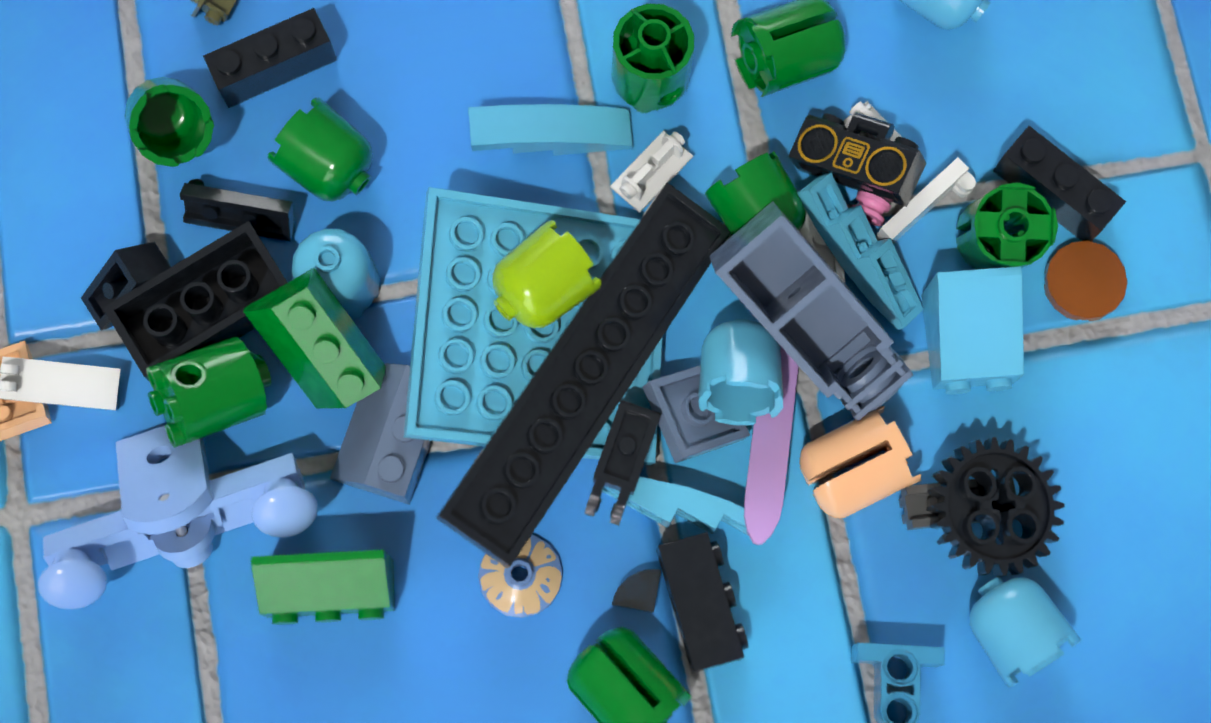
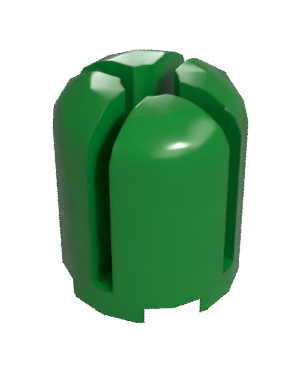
[731,0,846,97]
[956,182,1058,270]
[567,627,692,723]

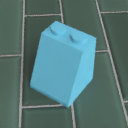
[921,266,1024,395]

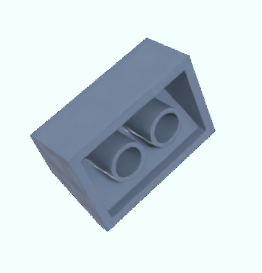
[330,363,432,505]

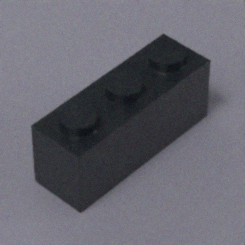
[203,8,337,108]
[993,126,1126,242]
[656,532,749,674]

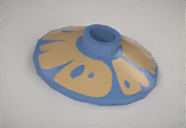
[478,535,563,618]

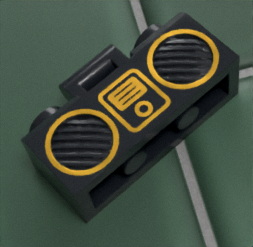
[788,112,926,207]

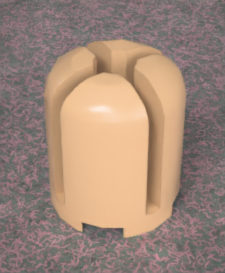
[800,405,921,518]

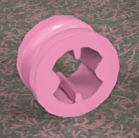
[851,191,891,226]

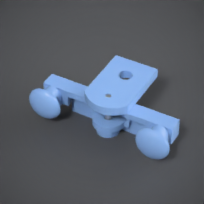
[38,426,318,609]

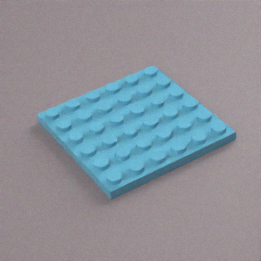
[404,187,663,465]

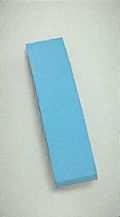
[468,104,633,156]
[797,172,924,330]
[603,477,749,536]

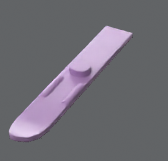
[744,346,798,545]

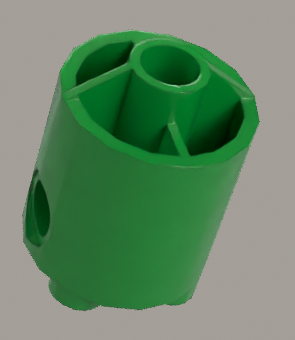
[612,4,694,113]
[146,337,271,448]

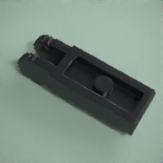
[584,400,661,526]

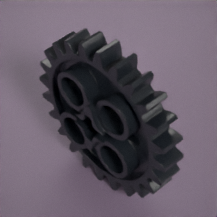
[926,437,1065,577]

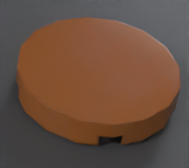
[1044,241,1128,321]

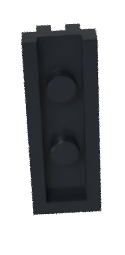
[180,179,295,241]

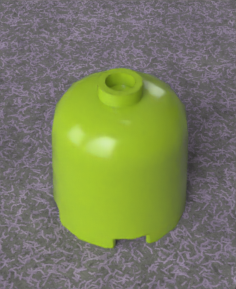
[492,220,601,328]

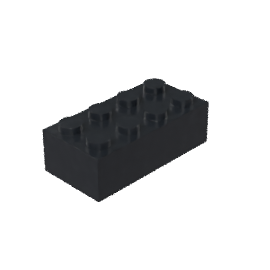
[103,221,288,381]

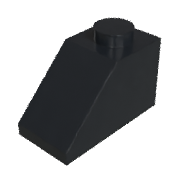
[81,242,171,331]

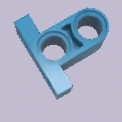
[851,643,945,723]

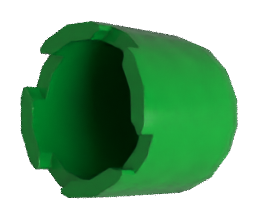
[124,77,214,167]
[267,98,373,201]
[705,151,807,236]

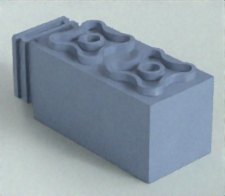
[709,201,913,421]

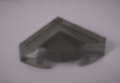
[612,569,661,613]

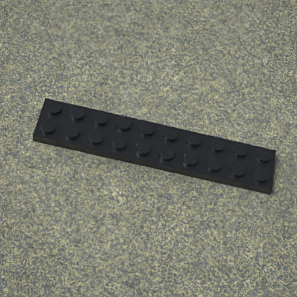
[435,182,731,568]

